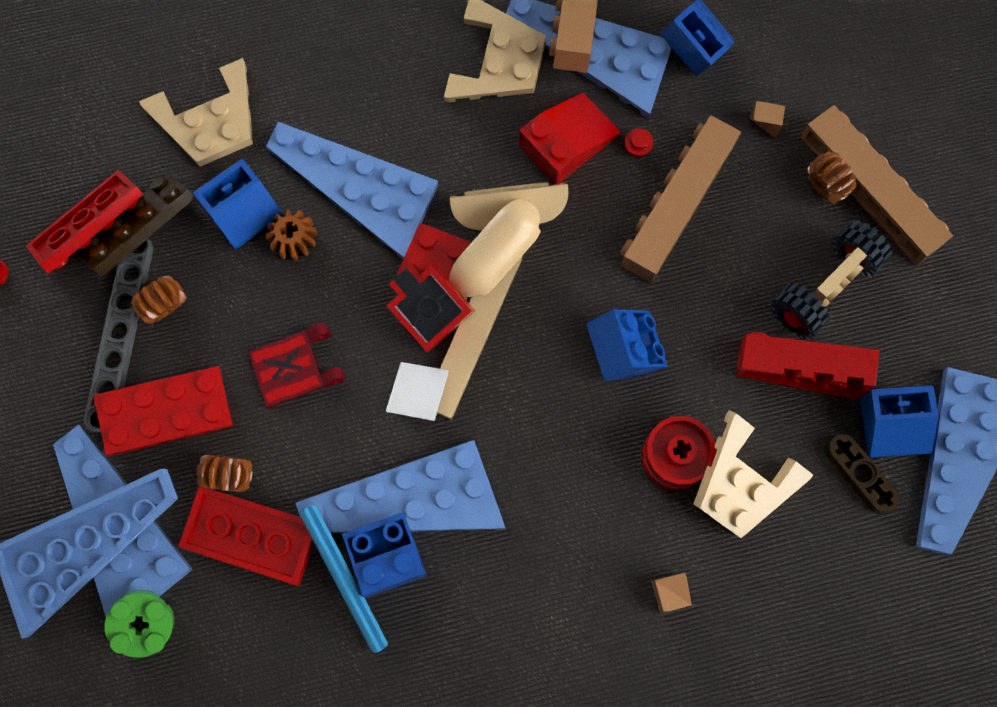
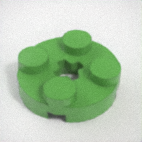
[105,590,174,658]

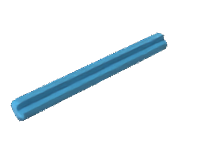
[300,505,388,653]

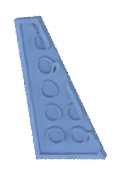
[506,0,672,119]
[266,122,438,260]
[916,367,997,555]
[53,425,193,616]
[296,440,506,533]
[0,469,178,639]

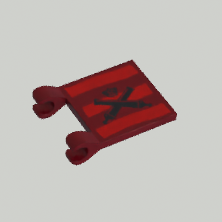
[249,323,345,408]

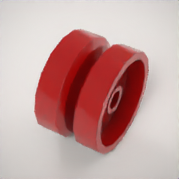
[641,416,717,491]

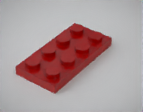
[26,170,144,274]
[93,366,234,457]
[178,485,314,586]

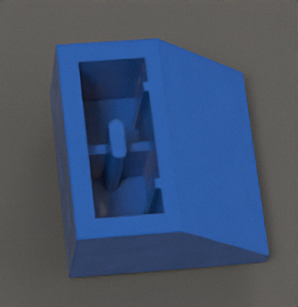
[660,0,735,76]
[193,159,284,250]
[586,309,668,381]
[859,386,939,458]
[342,512,427,598]

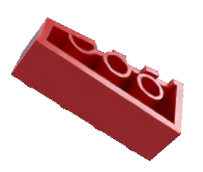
[735,332,880,400]

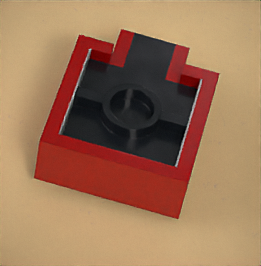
[387,264,476,352]

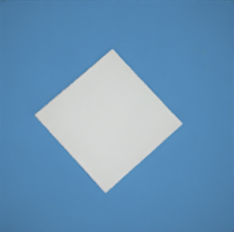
[386,362,449,421]

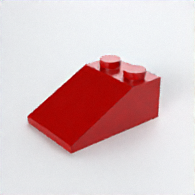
[518,93,621,185]

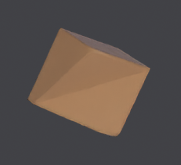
[749,101,785,137]
[652,573,692,613]

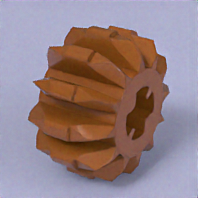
[807,151,856,204]
[266,209,318,261]
[130,276,187,324]
[196,455,253,492]

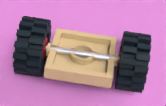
[770,220,892,340]

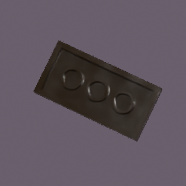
[77,173,195,278]

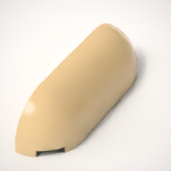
[450,182,568,230]
[449,199,541,300]

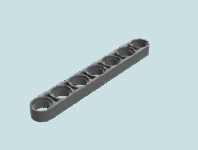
[84,238,153,435]

